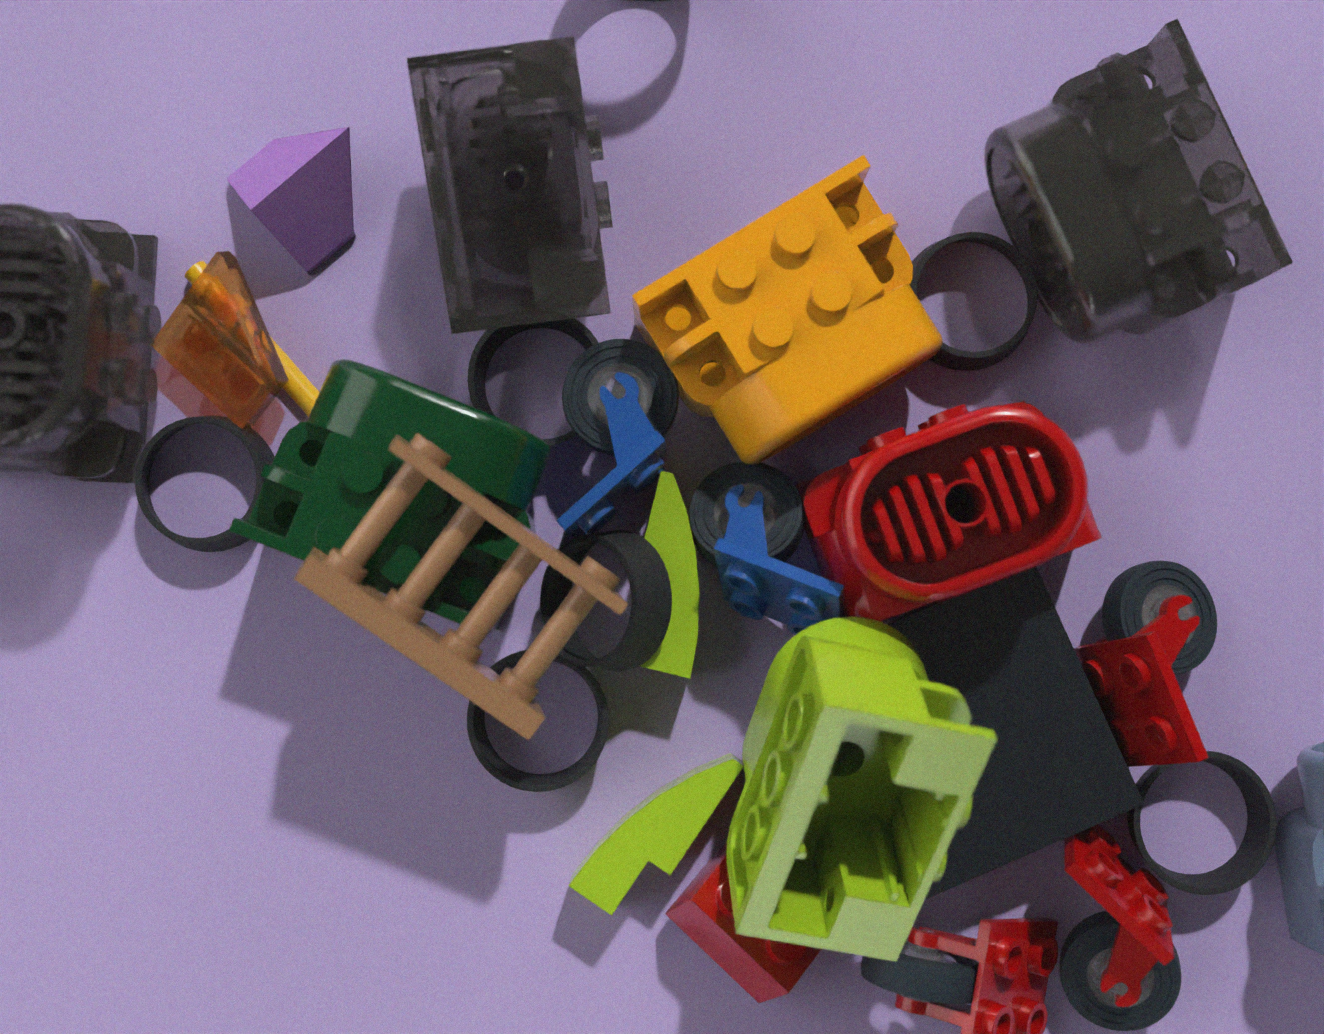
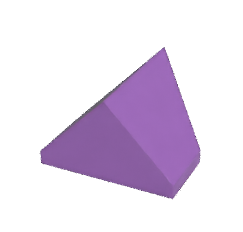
[227,127,356,274]

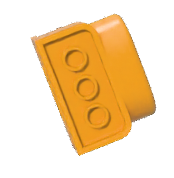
[632,155,943,465]

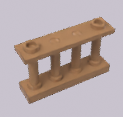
[294,433,628,741]

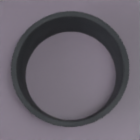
[910,232,1038,371]
[467,308,608,446]
[135,415,275,552]
[540,530,672,671]
[467,650,609,792]
[1127,751,1277,895]

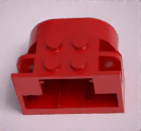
[795,400,1102,621]

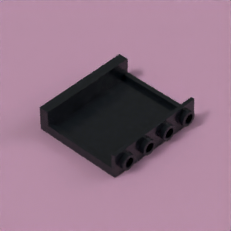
[888,567,1144,899]

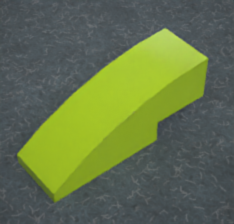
[630,471,700,679]
[568,753,743,916]

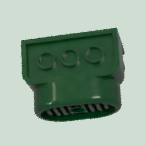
[229,359,550,633]

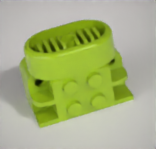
[726,617,997,962]

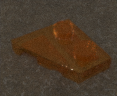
[150,251,289,429]

